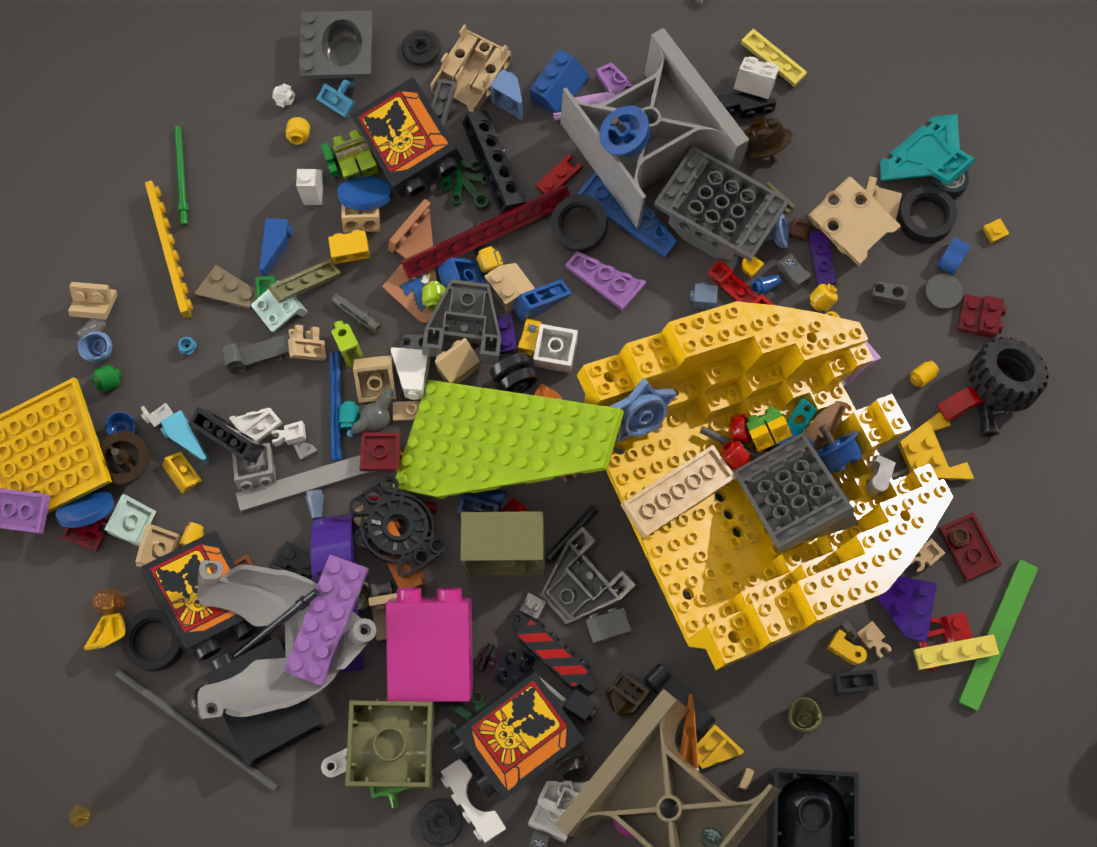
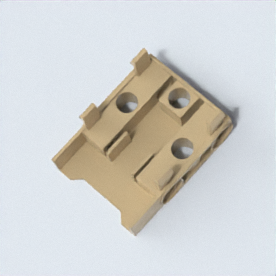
[430,24,512,112]
[807,176,901,267]

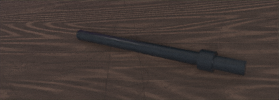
[232,589,319,659]

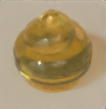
[69,804,90,827]

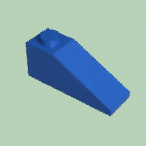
[259,218,293,277]
[512,279,572,322]

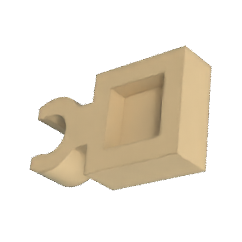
[909,538,945,573]
[857,621,892,659]

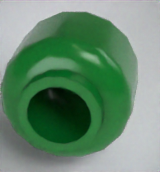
[91,364,122,392]

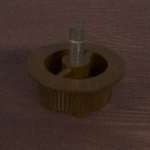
[744,117,793,163]
[100,431,149,484]

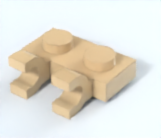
[288,325,326,361]

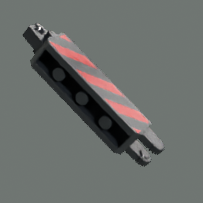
[510,611,597,694]

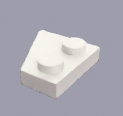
[229,408,283,442]

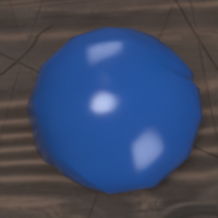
[105,411,135,436]

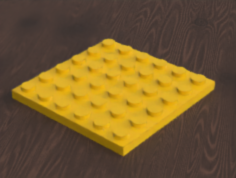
[0,377,112,531]

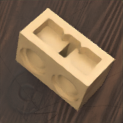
[342,205,380,233]

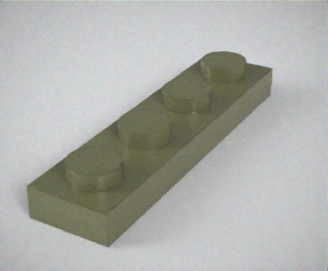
[268,259,341,303]

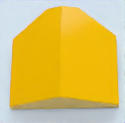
[84,613,126,650]

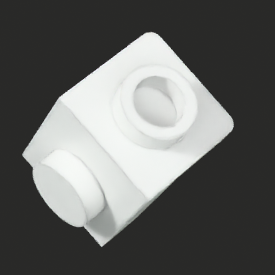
[141,403,174,427]

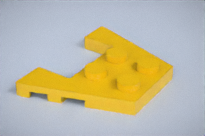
[898,412,974,481]

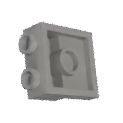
[232,443,276,491]

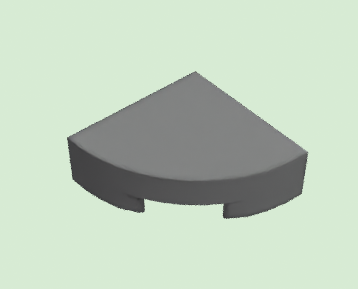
[292,441,318,461]

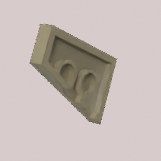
[194,265,257,310]

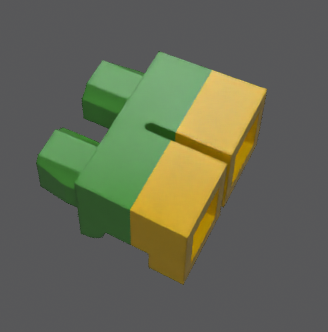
[746,406,792,452]

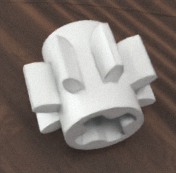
[272,84,295,108]

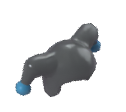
[347,390,393,438]

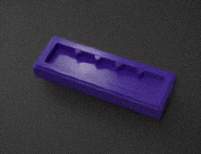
[808,232,836,286]

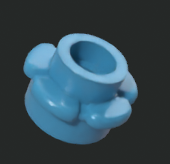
[178,337,197,355]

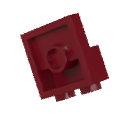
[957,294,1007,339]

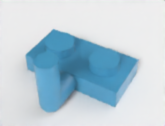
[316,80,356,118]

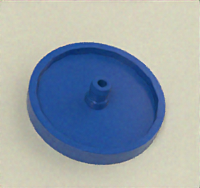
[338,176,391,210]
[56,490,114,528]

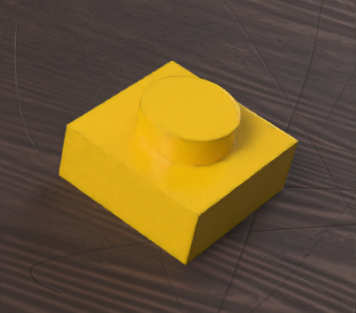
[982,219,1010,244]

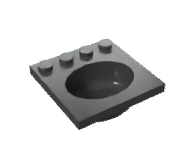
[299,11,373,79]

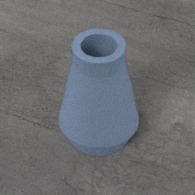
[305,490,324,519]

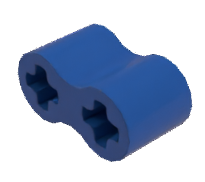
[937,237,971,275]

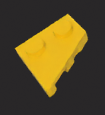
[697,724,744,769]

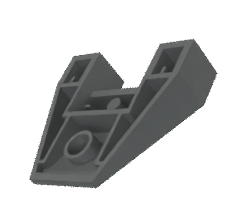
[422,279,501,364]
[540,526,641,624]

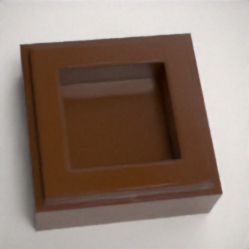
[789,218,812,241]

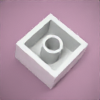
[734,57,779,99]
[533,324,578,373]

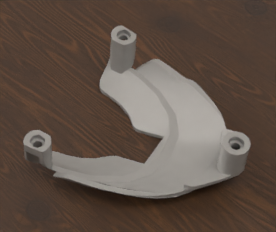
[198,560,376,720]

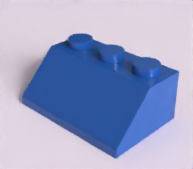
[530,49,589,113]
[437,258,485,288]

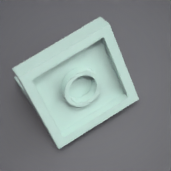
[104,494,156,546]

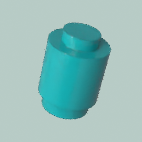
[339,401,359,430]

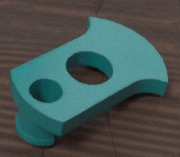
[786,398,817,436]

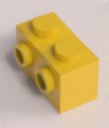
[328,230,371,265]

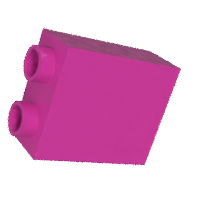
[386,587,473,702]

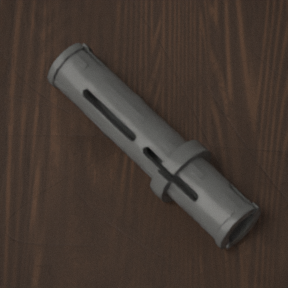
[331,293,382,334]

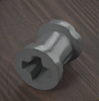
[371,580,394,597]

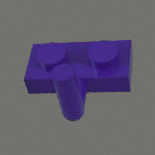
[497,314,518,355]

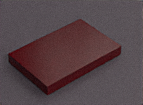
[938,512,1002,582]

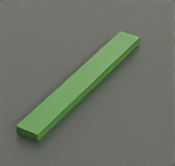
[957,559,1038,712]

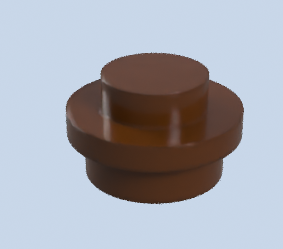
[949,527,970,547]

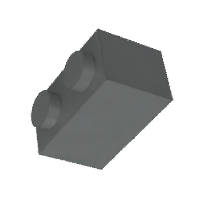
[586,607,631,646]

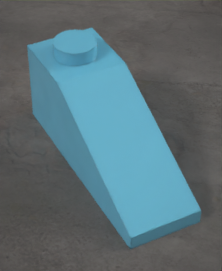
[160,410,211,465]

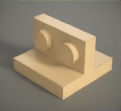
[68,282,117,320]
[135,524,181,568]

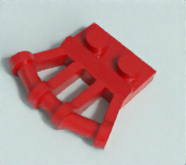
[918,612,973,671]

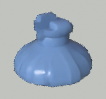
[765,214,789,248]

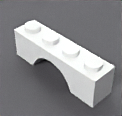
[440,759,506,843]

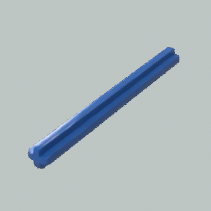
[330,351,342,461]

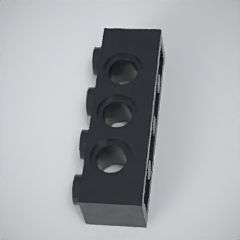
[188,407,265,463]

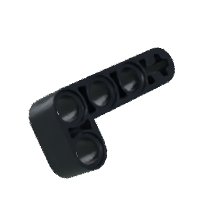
[643,663,716,735]

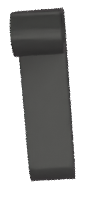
[221,334,290,374]

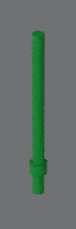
[174,126,189,226]

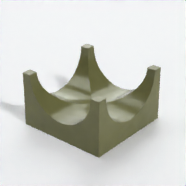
[345,701,437,790]

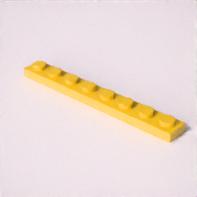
[145,180,193,319]

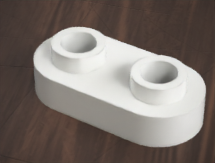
[321,748,347,778]

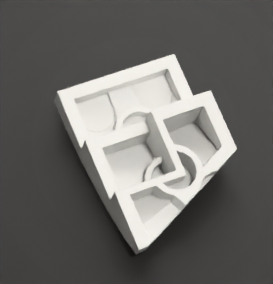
[528,781,589,843]

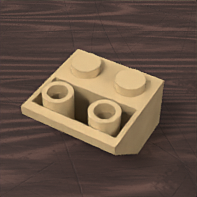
[435,338,481,384]

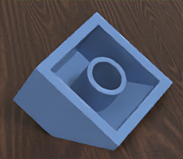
[490,69,523,121]

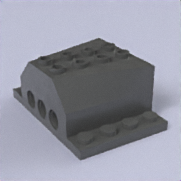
[654,146,790,262]
[733,433,859,553]

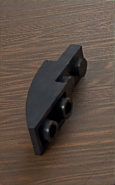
[718,93,777,119]

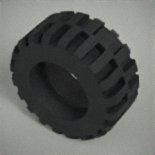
[968,337,1049,412]

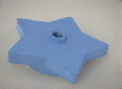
[609,378,677,442]

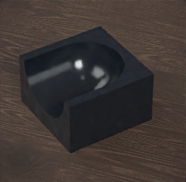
[767,768,859,847]

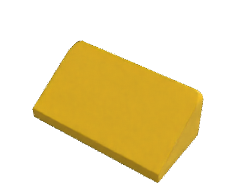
[162,451,202,494]

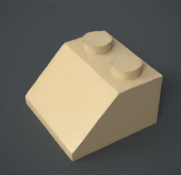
[484,263,535,312]
[353,355,396,403]

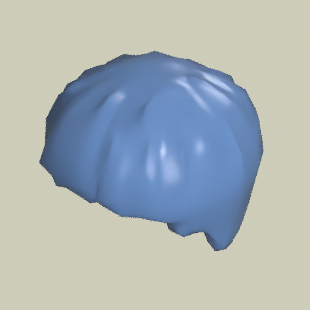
[78,331,113,363]

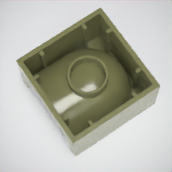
[461,511,545,576]

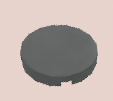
[924,274,963,311]

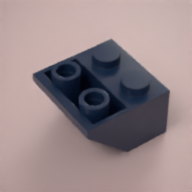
[456,489,507,519]

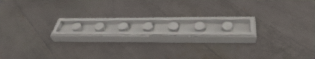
[236,455,376,512]

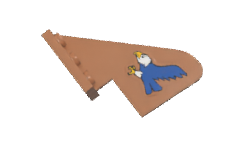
[382,199,437,324]

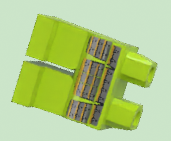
[333,129,379,181]

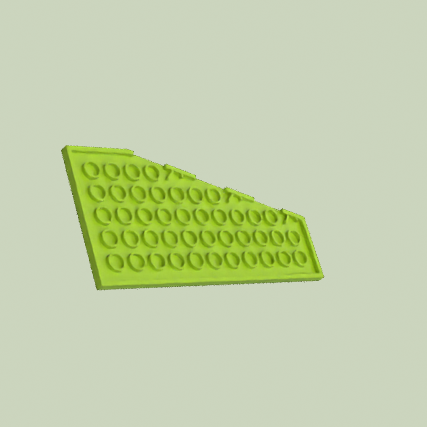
[392,380,624,499]

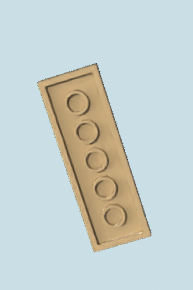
[621,445,736,538]

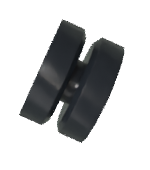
[489,353,538,393]

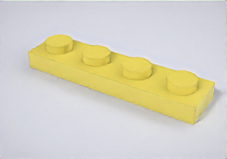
[741,29,807,87]
[913,634,999,670]

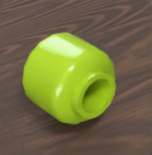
[422,281,446,310]

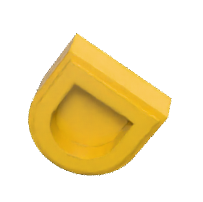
[741,257,764,279]

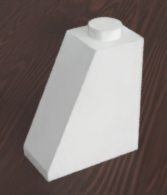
[296,169,324,205]
[391,347,430,400]

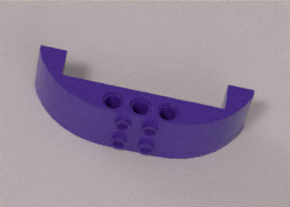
[311,514,365,673]

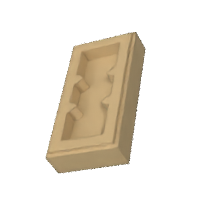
[393,401,421,422]

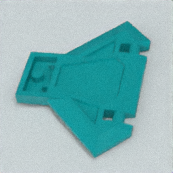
[880,114,975,186]

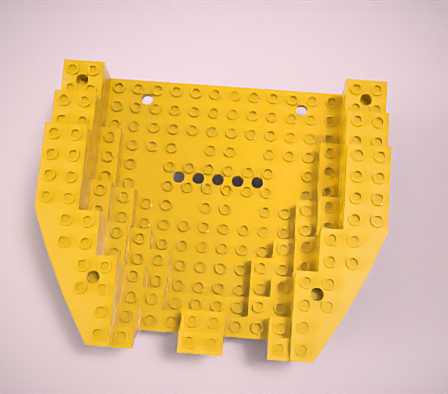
[577,301,953,670]

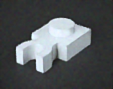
[272,421,306,447]

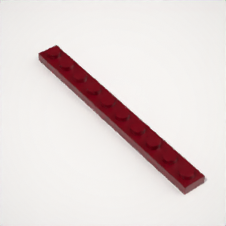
[400,185,570,279]

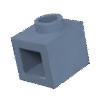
[690,282,718,310]

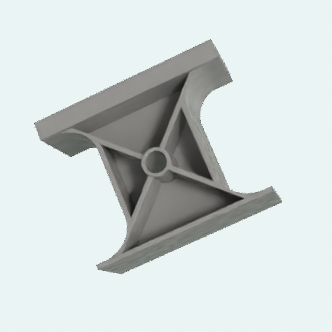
[560,28,749,229]

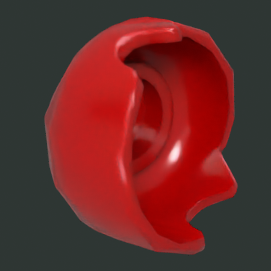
[729,414,752,444]

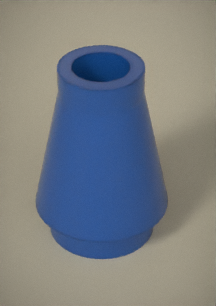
[752,274,781,295]

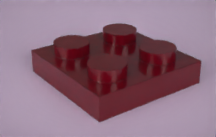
[359,432,401,472]

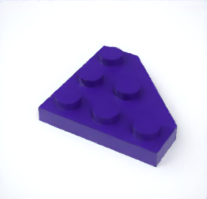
[877,576,937,643]

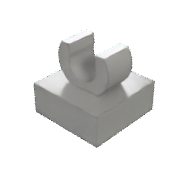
[520,593,546,619]

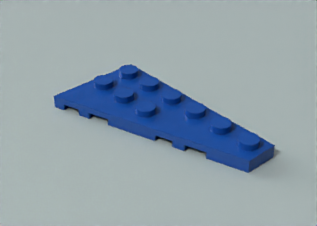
[577,172,677,258]

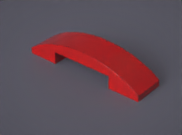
[707,260,774,305]
[937,386,986,422]

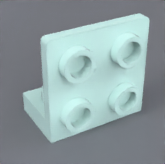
[251,281,308,332]

